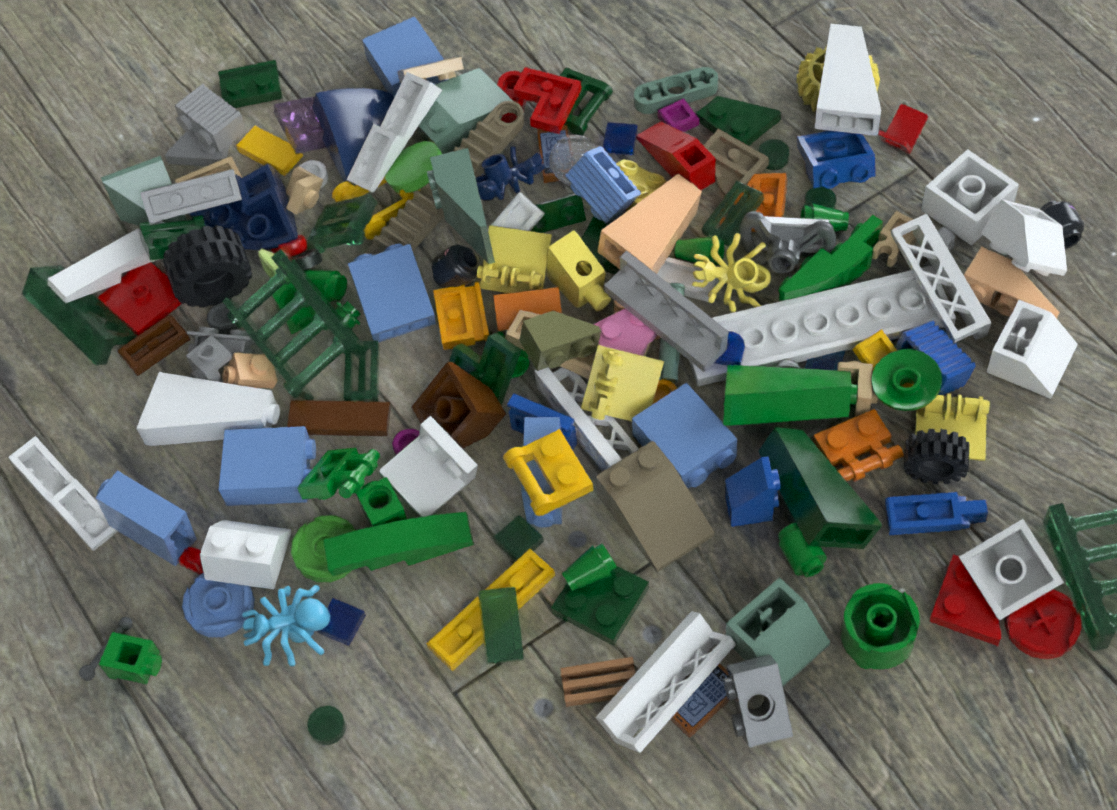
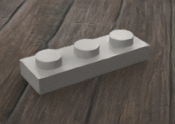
[141,169,242,223]

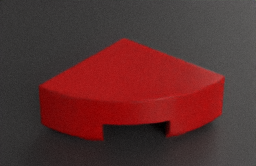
[178,547,204,575]

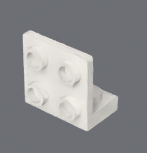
[380,416,478,517]

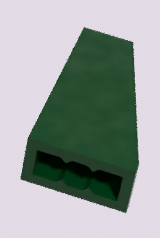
[758,427,882,549]

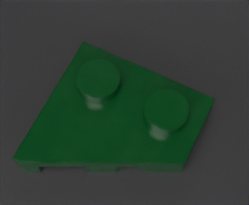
[696,96,781,146]

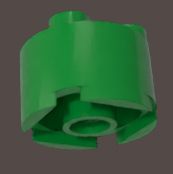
[841,583,920,670]

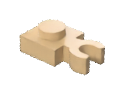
[872,211,917,267]

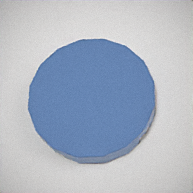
[182,573,255,637]

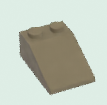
[595,441,715,572]

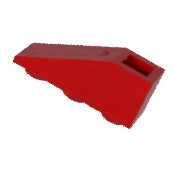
[636,122,716,190]

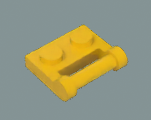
[503,429,594,516]

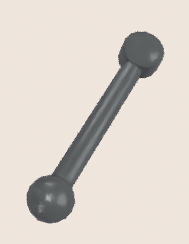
[79,617,133,681]

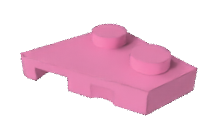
[594,309,657,356]

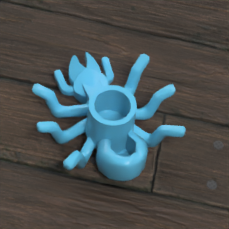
[242,585,331,667]

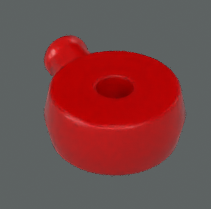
[271,235,308,257]

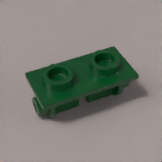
[531,193,586,233]

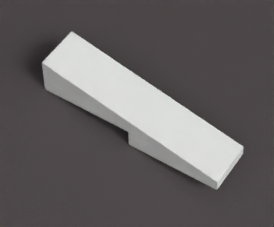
[347,72,442,193]
[48,220,164,303]
[8,436,118,551]

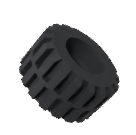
[163,226,252,308]

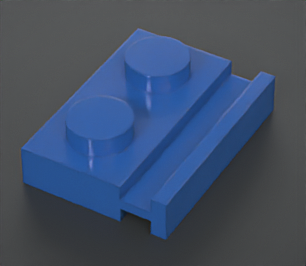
[507,393,577,450]

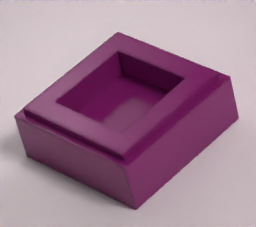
[657,98,699,132]

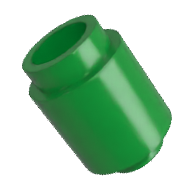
[778,522,827,578]

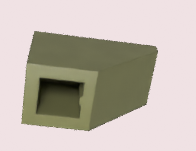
[519,311,601,371]

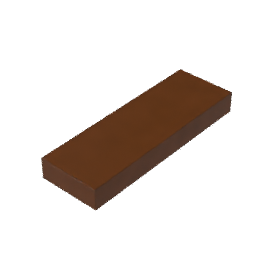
[287,400,391,436]

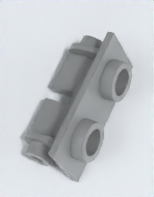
[187,327,260,363]

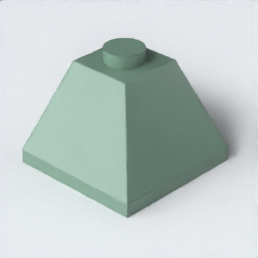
[101,156,187,225]

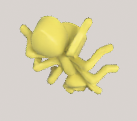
[692,233,771,313]

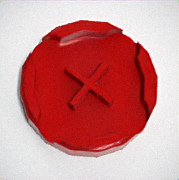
[1005,589,1082,660]

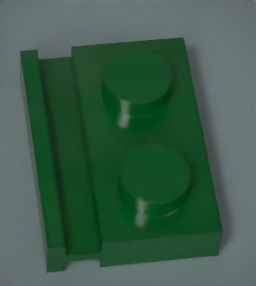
[218,60,283,108]

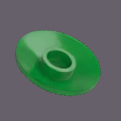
[872,349,942,411]

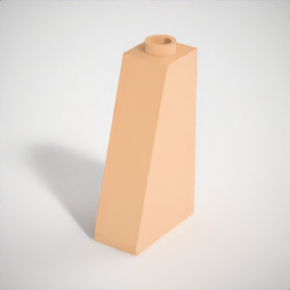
[598,174,702,274]

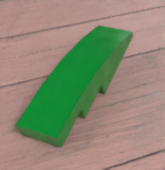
[323,512,474,576]

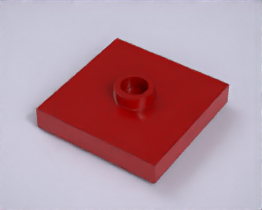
[97,262,182,336]

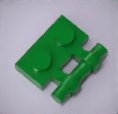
[297,447,380,500]

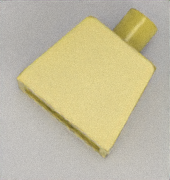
[546,230,611,311]

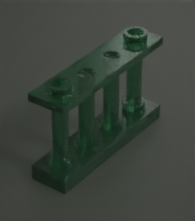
[222,249,369,400]
[1043,503,1117,651]

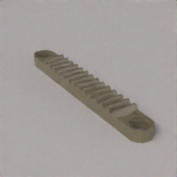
[362,101,525,256]

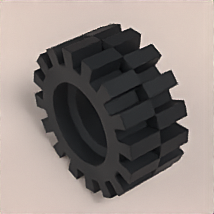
[904,429,970,485]

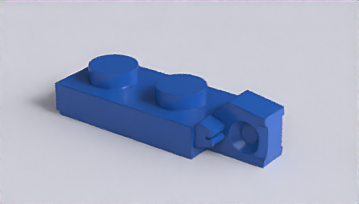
[885,492,988,535]

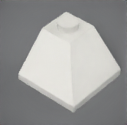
[959,519,1064,620]

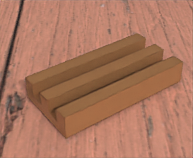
[560,657,635,707]

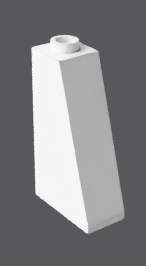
[815,24,881,136]
[136,372,280,446]

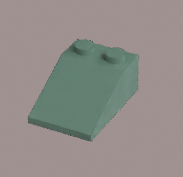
[415,68,513,154]
[427,148,495,264]

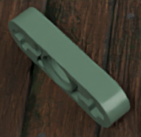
[634,67,718,114]

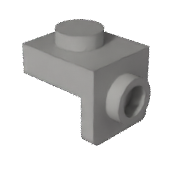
[186,336,232,382]

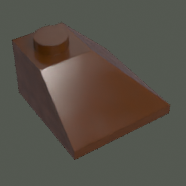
[412,362,506,449]

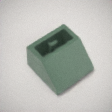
[726,577,830,686]

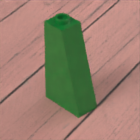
[723,365,858,426]

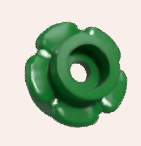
[332,301,361,330]

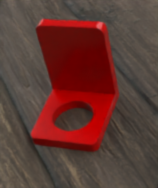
[878,104,928,154]

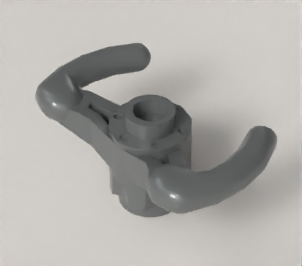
[739,211,836,273]

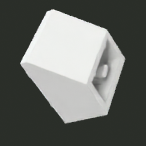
[981,199,1067,276]
[987,300,1077,399]

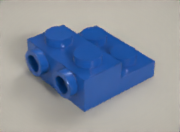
[797,131,876,189]

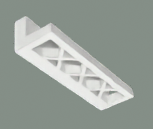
[891,214,991,343]
[534,367,639,471]
[595,611,736,753]

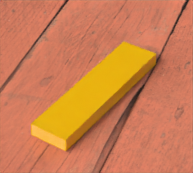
[426,549,555,672]

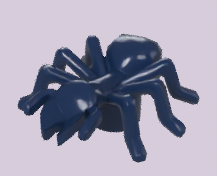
[475,146,545,201]

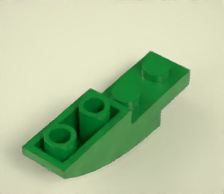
[778,215,883,302]

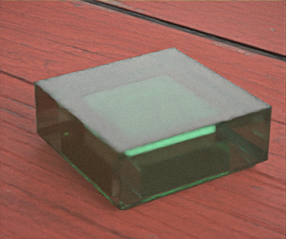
[494,515,544,561]

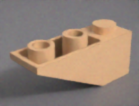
[964,246,1059,319]

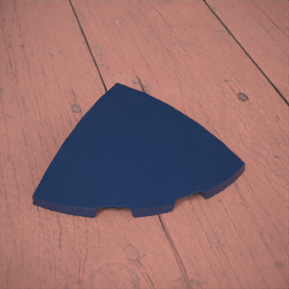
[312,88,394,185]
[189,164,298,250]

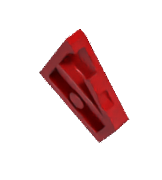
[929,554,1002,646]

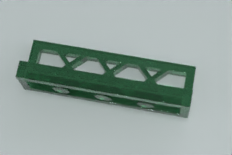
[22,265,136,366]

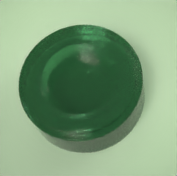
[758,139,790,170]
[804,187,836,209]
[307,706,346,745]

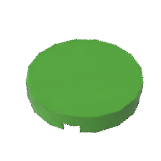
[385,141,442,193]
[291,515,355,582]

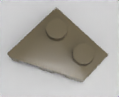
[704,129,769,205]

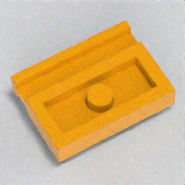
[433,282,489,350]

